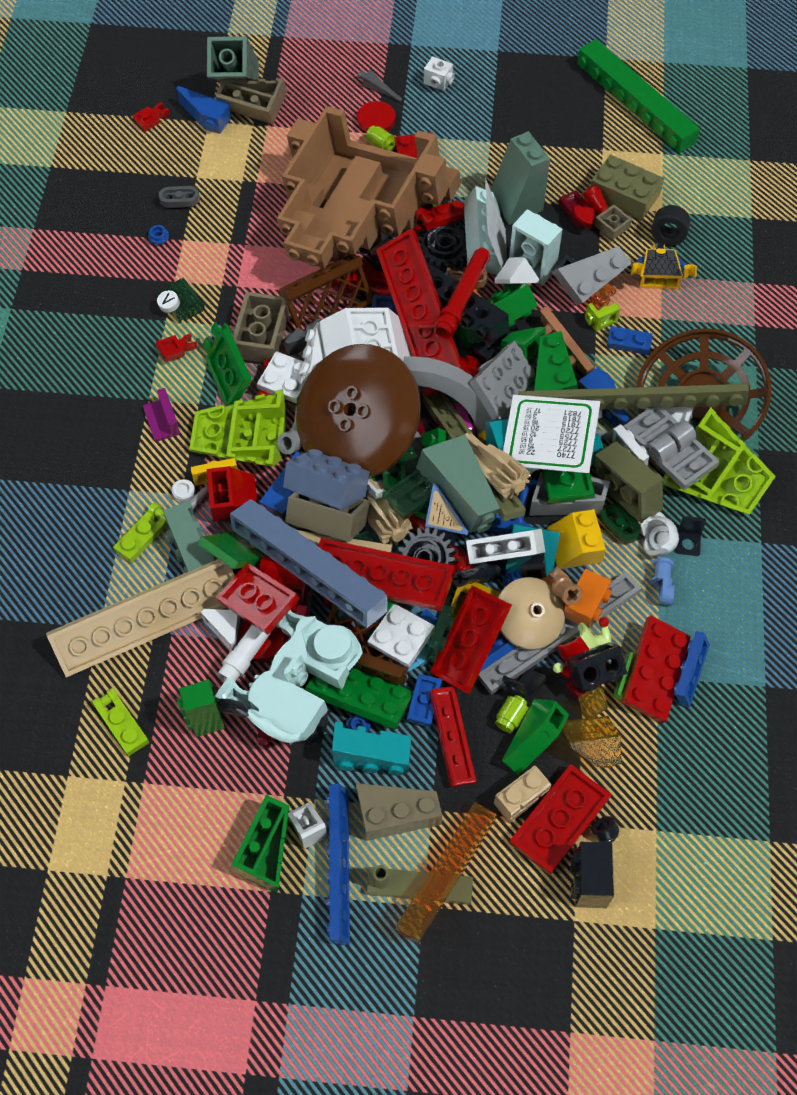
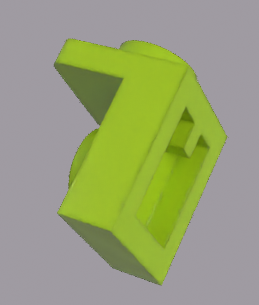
[585,303,620,332]

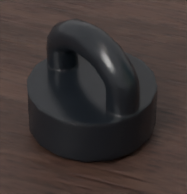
[592,816,619,843]

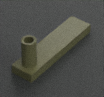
[367,865,473,905]

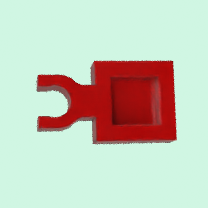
[132,102,170,132]
[155,333,197,362]

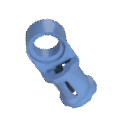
[651,557,675,605]

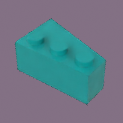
[332,721,411,775]

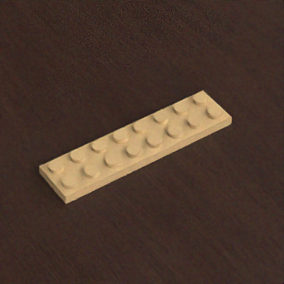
[46,559,235,677]

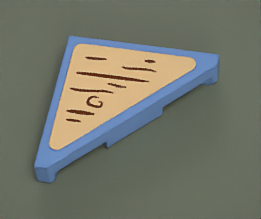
[425,483,469,535]

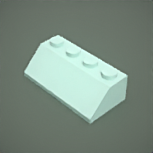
[463,186,501,275]

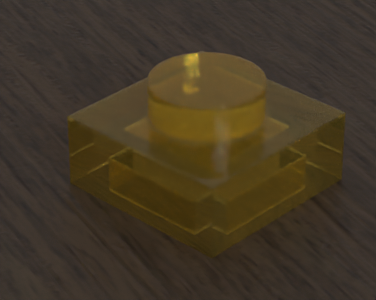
[578,686,608,720]

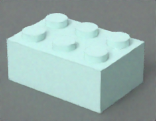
[509,209,562,286]

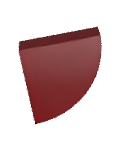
[573,206,594,229]

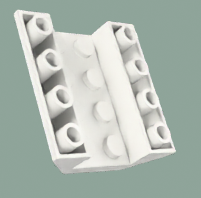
[319,308,419,390]

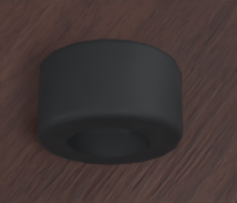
[651,205,691,246]

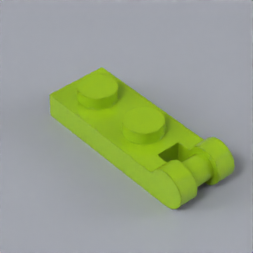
[113,502,168,564]
[91,688,149,757]

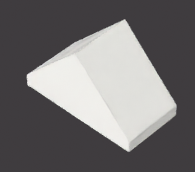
[495,257,539,284]
[201,609,240,651]
[288,802,327,849]

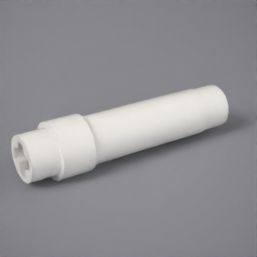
[217,625,276,682]

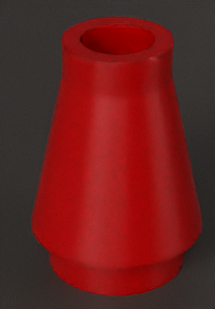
[582,184,608,215]

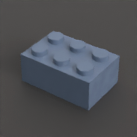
[283,449,370,510]

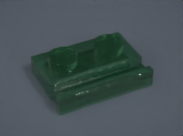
[157,277,205,324]
[382,469,433,521]
[426,604,455,663]

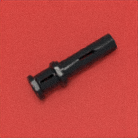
[453,561,501,587]

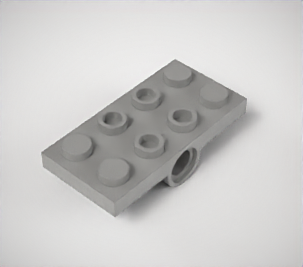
[469,341,536,420]
[623,408,720,490]

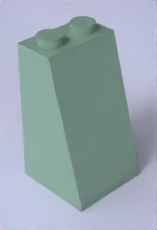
[207,36,259,81]
[491,131,550,225]
[416,435,500,533]

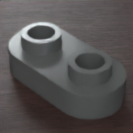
[159,186,200,208]

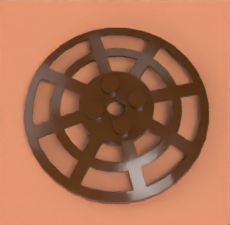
[636,328,772,442]

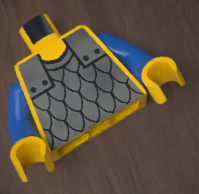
[630,242,697,289]

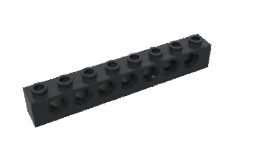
[370,238,509,344]

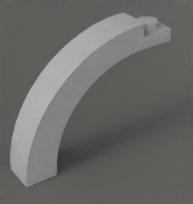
[403,356,499,437]

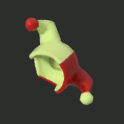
[553,617,611,679]

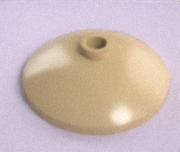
[498,577,565,650]

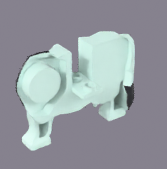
[215,610,363,743]

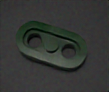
[600,504,640,543]

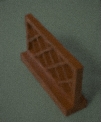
[279,254,373,332]
[325,605,409,686]

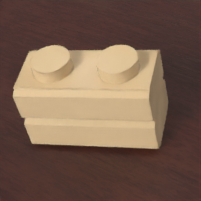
[494,766,551,823]

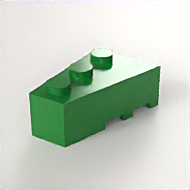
[534,331,578,391]
[177,679,225,737]
[230,795,289,893]

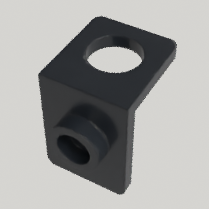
[676,516,706,556]
[502,669,547,702]

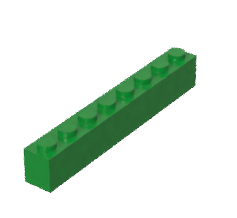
[577,39,700,153]

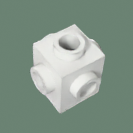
[424,57,455,91]

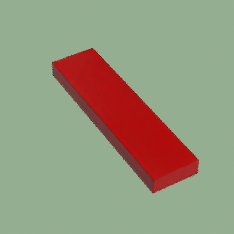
[429,686,477,788]

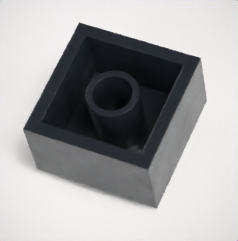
[570,842,614,909]

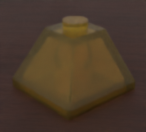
[562,716,622,768]

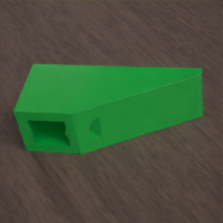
[502,699,569,775]

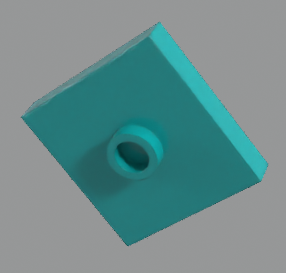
[505,523,560,576]

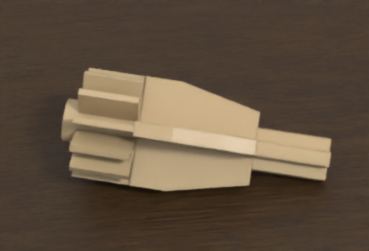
[465,433,531,499]
[364,491,413,546]

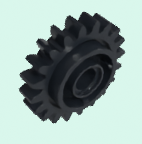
[417,223,467,272]
[398,527,459,572]

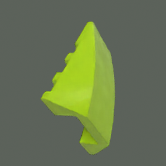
[189,389,287,467]
[662,407,776,515]

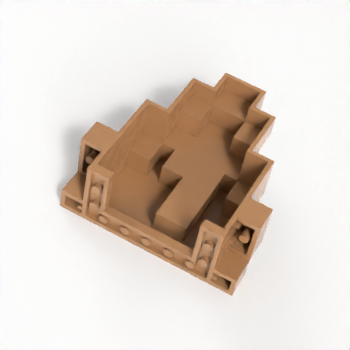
[277,106,461,268]

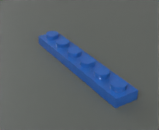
[327,784,350,946]

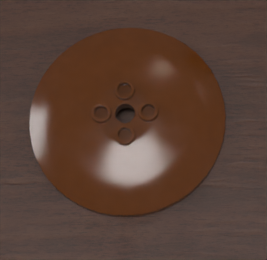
[296,344,420,478]

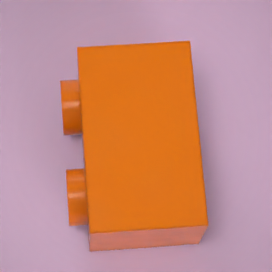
[564,569,613,628]

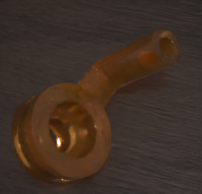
[590,283,616,310]

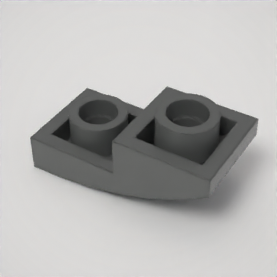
[284,318,321,356]

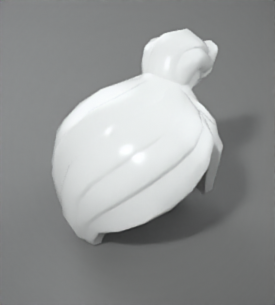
[640,512,679,557]

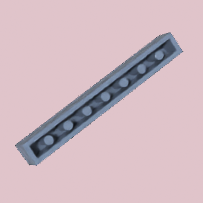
[230,499,387,628]

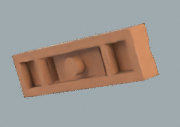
[540,306,595,377]

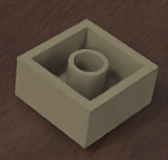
[594,205,632,241]

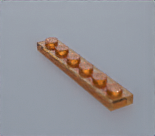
[395,802,497,945]

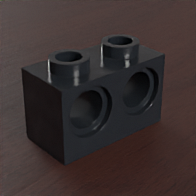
[566,642,627,691]

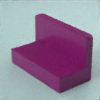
[143,388,180,442]

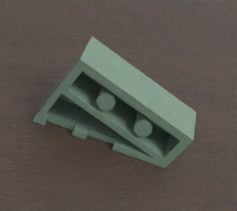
[163,500,215,574]

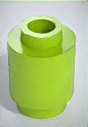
[365,126,395,151]
[495,695,529,733]

